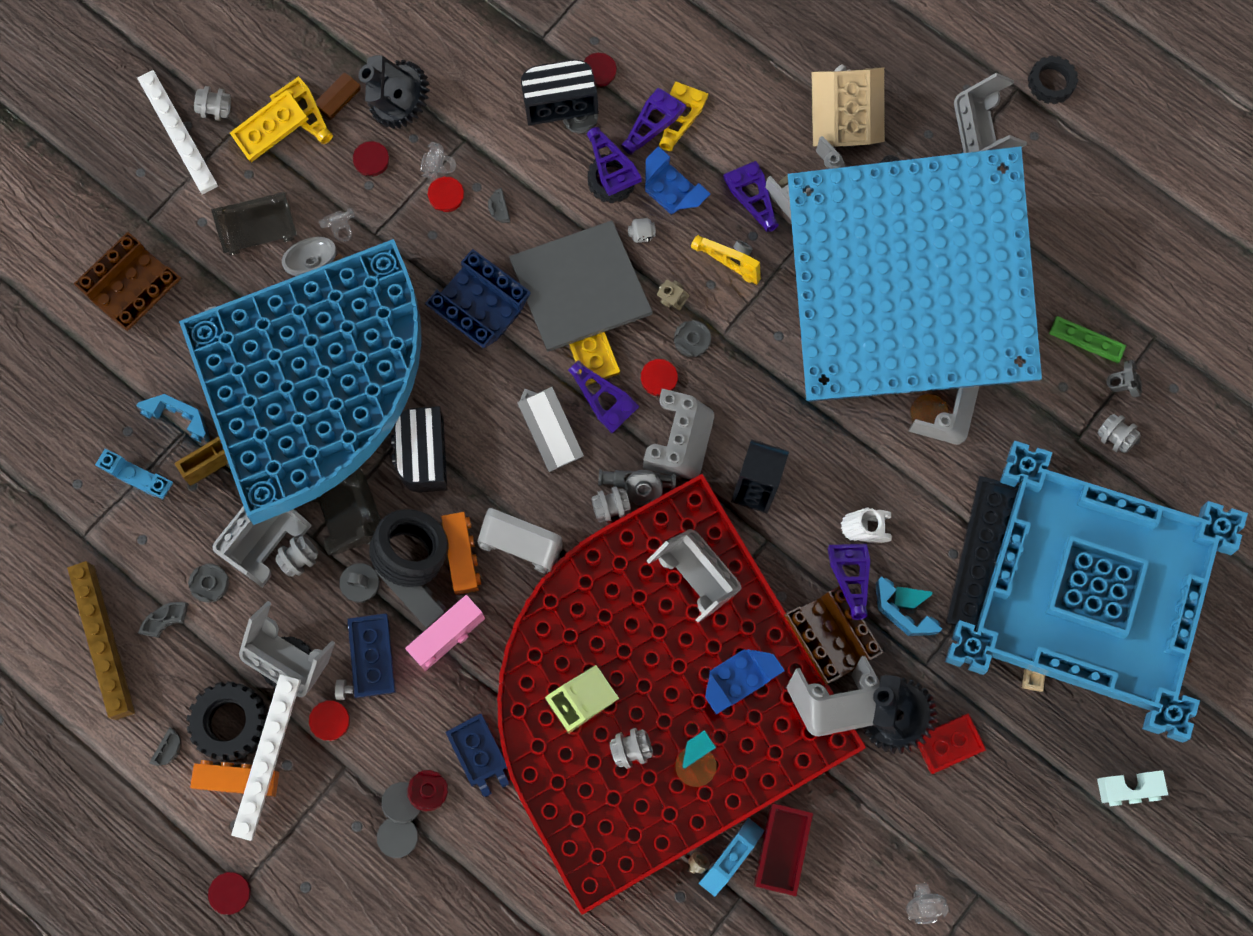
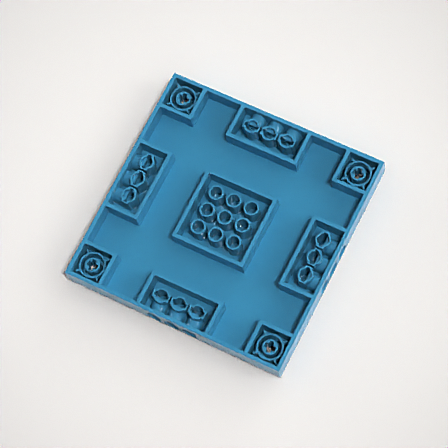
[788,146,1042,402]

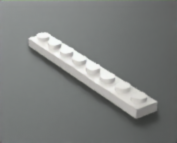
[137,70,218,195]
[231,674,301,841]

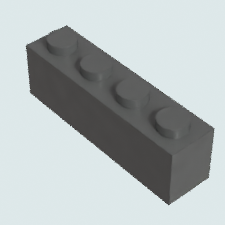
[375,570,446,629]

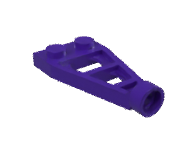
[621,88,686,155]
[587,127,642,196]
[723,161,779,232]
[568,360,639,433]
[828,544,870,620]

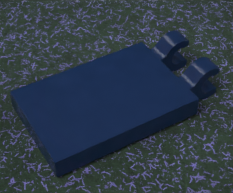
[445,714,510,797]

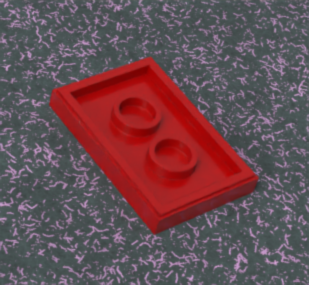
[918,713,986,774]

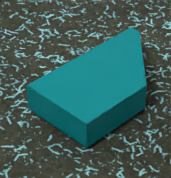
[894,587,932,610]
[682,730,716,769]

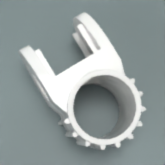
[841,508,892,543]

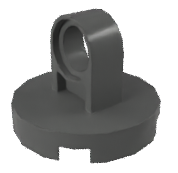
[1106,360,1142,398]
[340,563,380,603]

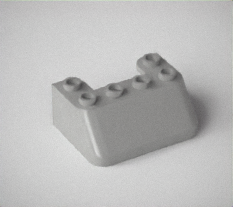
[643,389,714,480]
[213,506,312,588]

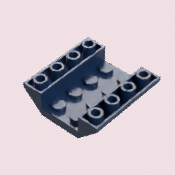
[425,249,531,349]

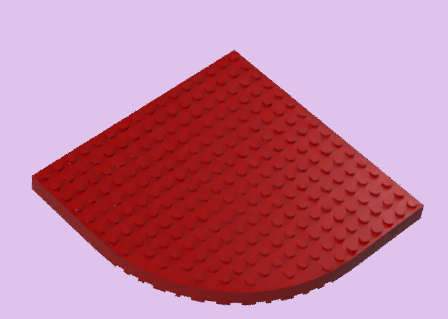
[497,474,866,915]

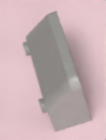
[954,73,1027,153]
[765,136,846,219]
[909,386,979,445]
[477,508,563,573]
[646,529,741,622]
[239,601,335,697]
[786,656,880,736]

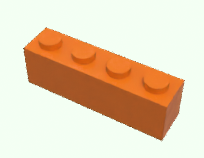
[441,512,481,595]
[190,760,279,797]

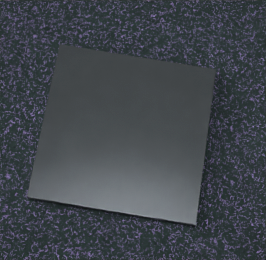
[509,221,652,352]

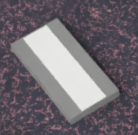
[517,387,584,472]

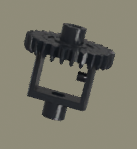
[358,55,430,129]
[862,675,938,754]

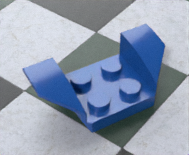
[645,146,711,215]
[705,649,785,714]

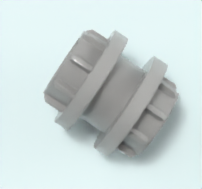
[194,86,231,121]
[1098,414,1141,453]
[591,487,631,524]
[275,536,318,577]
[610,728,653,769]

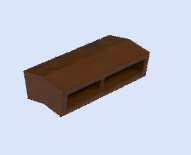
[315,73,361,120]

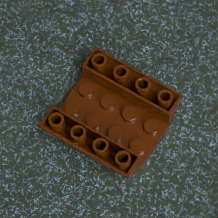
[73,232,181,331]
[784,586,883,685]

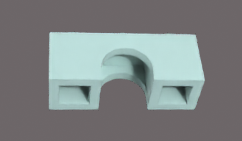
[1097,770,1168,806]

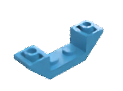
[136,394,210,443]
[95,449,173,499]
[876,577,942,636]
[698,818,765,897]

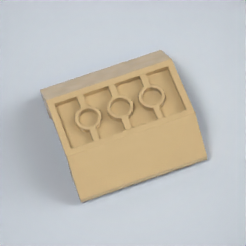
[811,67,885,147]

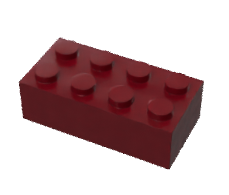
[753,804,813,896]

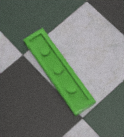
[1049,316,1126,363]

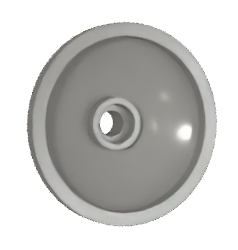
[282,237,337,276]

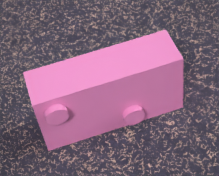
[405,595,485,671]

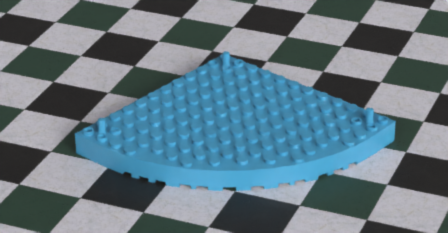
[179,239,421,525]

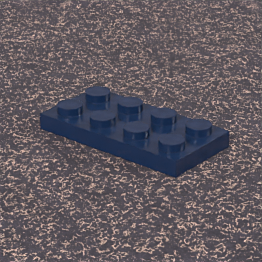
[347,613,396,698]

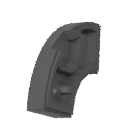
[138,602,189,638]

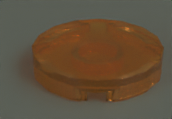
[910,394,948,424]
[675,748,716,787]

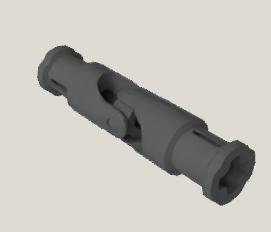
[598,469,676,490]

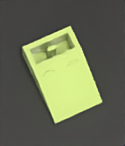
[545,665,619,733]

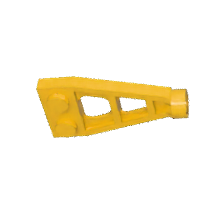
[270,76,333,144]
[659,81,708,151]
[691,235,761,285]

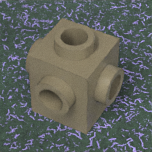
[657,280,690,311]

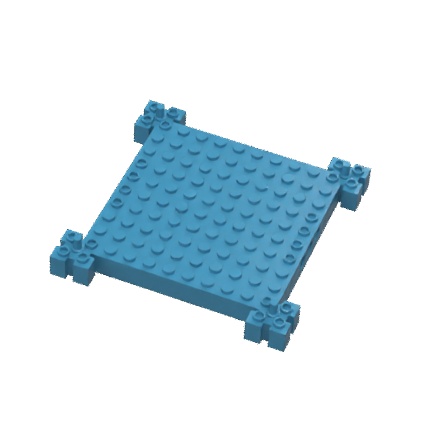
[945,441,1248,743]

